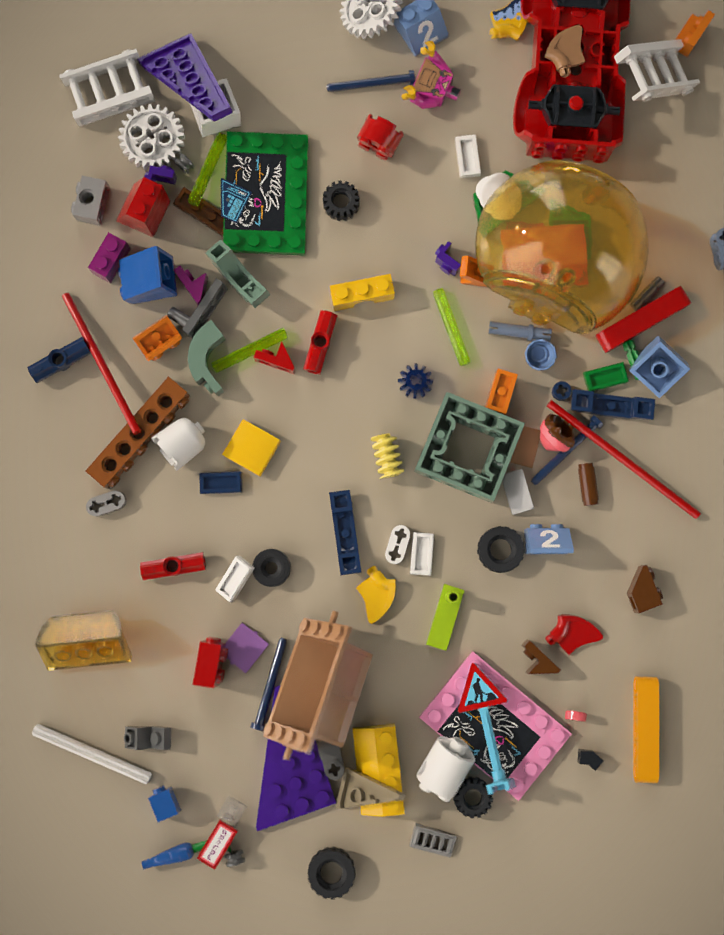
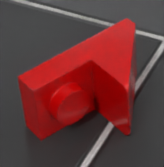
[254,341,295,374]

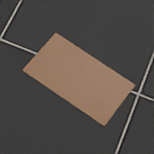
[510,426,540,468]

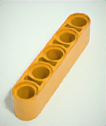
[633,676,659,783]

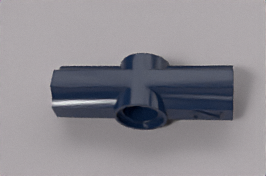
[27,337,91,383]

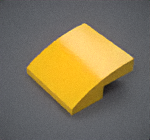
[222,419,281,477]

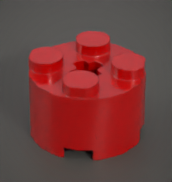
[357,114,404,161]

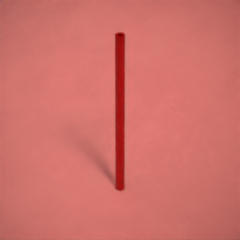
[62,293,141,435]

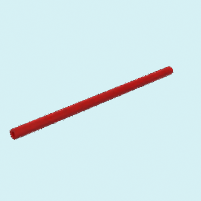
[546,400,701,519]

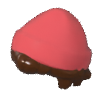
[540,413,575,452]

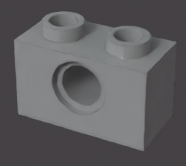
[71,176,110,226]

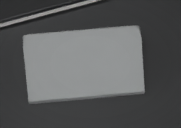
[502,469,534,515]

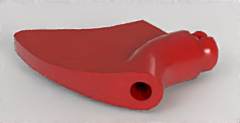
[545,614,603,655]

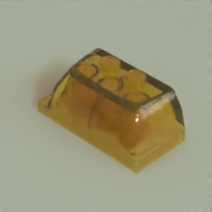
[35,610,132,671]

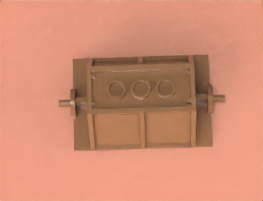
[263,611,373,761]

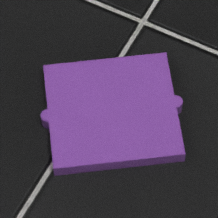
[225,622,269,673]

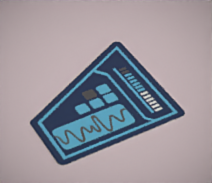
[221,178,252,223]

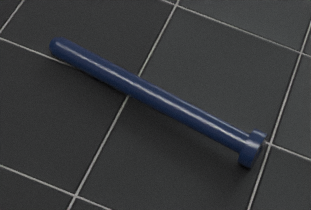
[326,70,415,92]
[531,415,604,485]
[250,638,287,731]

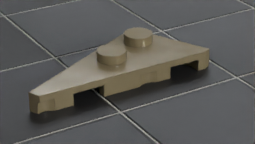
[335,768,405,809]

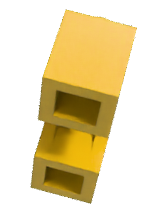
[330,274,395,311]

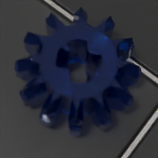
[398,363,433,399]

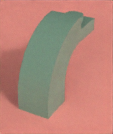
[205,239,270,308]
[188,320,226,396]

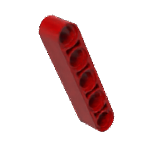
[595,286,692,353]

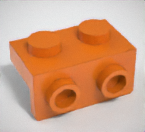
[133,315,182,361]

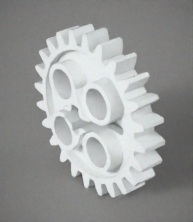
[340,0,403,39]
[118,104,185,170]

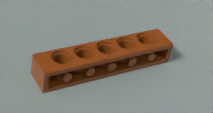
[85,376,190,489]

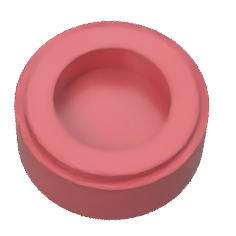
[565,710,587,722]

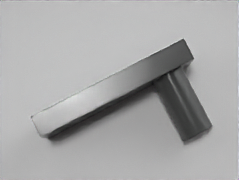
[167,278,228,339]

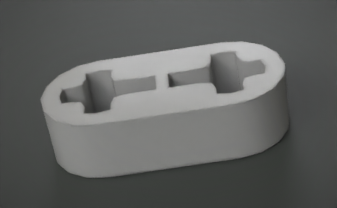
[86,491,127,517]

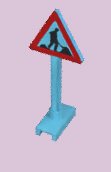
[458,663,516,794]

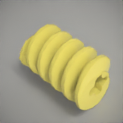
[370,433,404,479]

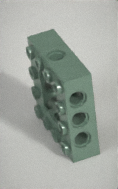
[414,392,525,503]

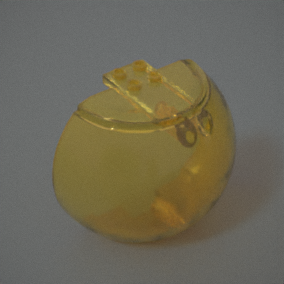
[475,160,649,335]

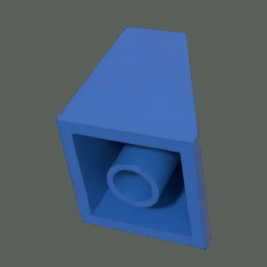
[118,246,177,304]

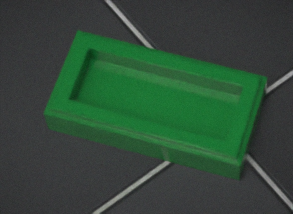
[583,362,629,392]

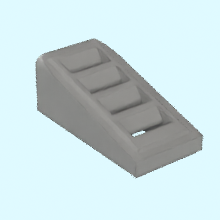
[409,823,457,858]

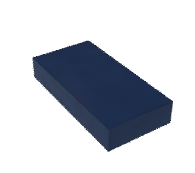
[199,471,242,494]

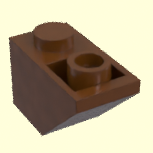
[627,565,663,613]

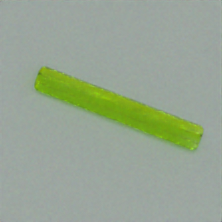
[188,132,227,206]
[433,288,470,366]
[211,328,288,373]

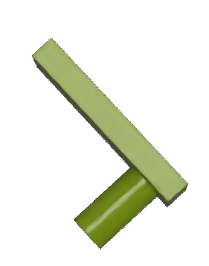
[426,584,464,651]

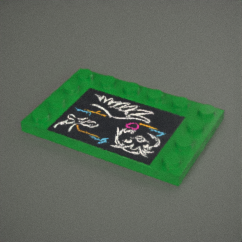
[223,131,308,256]

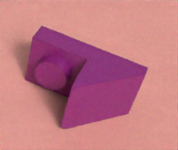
[174,265,208,305]

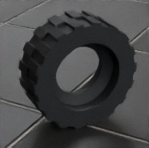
[477,526,525,573]
[308,847,355,899]

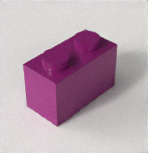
[88,232,131,284]

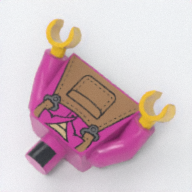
[402,41,461,109]

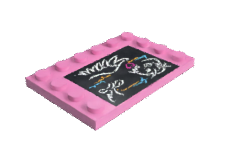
[419,651,572,801]

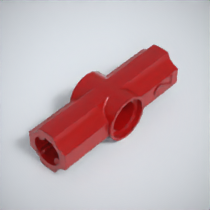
[303,310,338,375]
[140,552,206,581]

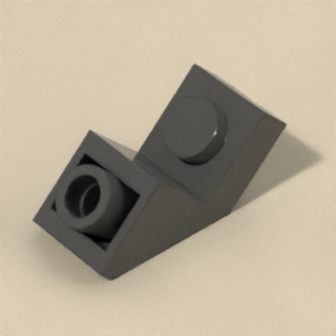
[124,726,171,750]

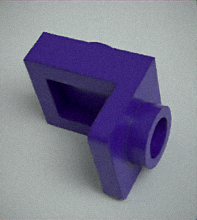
[144,165,177,185]
[435,241,461,277]

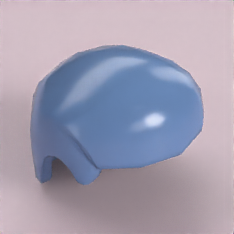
[525,339,557,371]

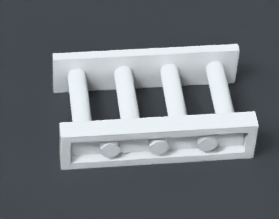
[614,39,700,102]
[59,49,155,127]

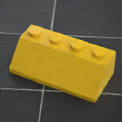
[353,723,405,817]

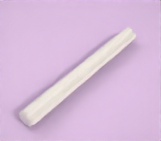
[32,724,152,784]

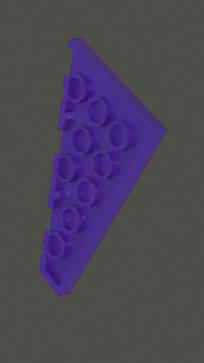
[256,685,336,831]

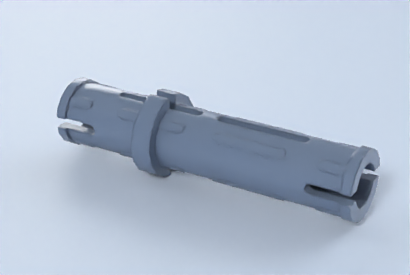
[488,321,552,342]

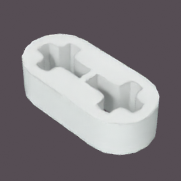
[385,525,410,564]

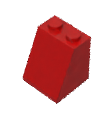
[116,177,171,237]

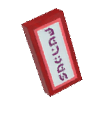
[196,819,238,870]

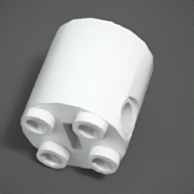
[417,736,475,802]

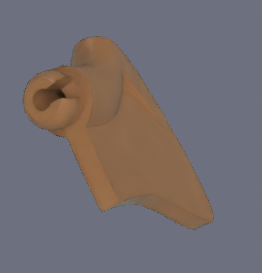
[545,25,585,77]

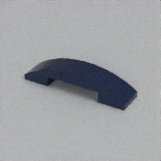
[571,389,655,420]
[329,490,362,576]

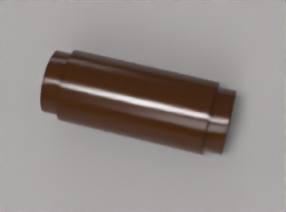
[578,463,599,506]

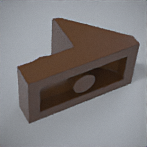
[521,639,561,674]

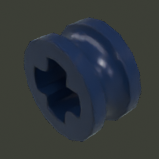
[551,381,572,401]

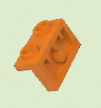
[675,10,715,57]

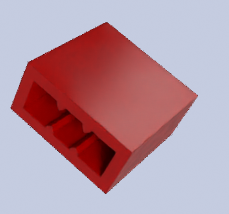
[192,637,229,688]

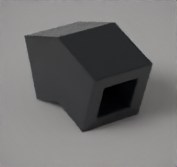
[577,749,604,771]

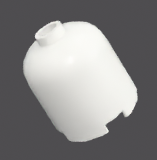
[151,418,205,471]

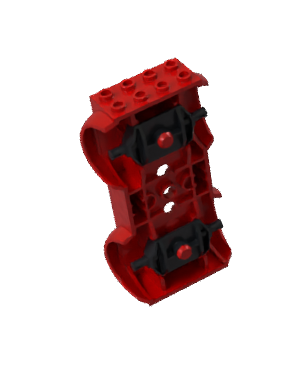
[513,0,631,163]

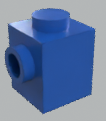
[148,785,181,823]

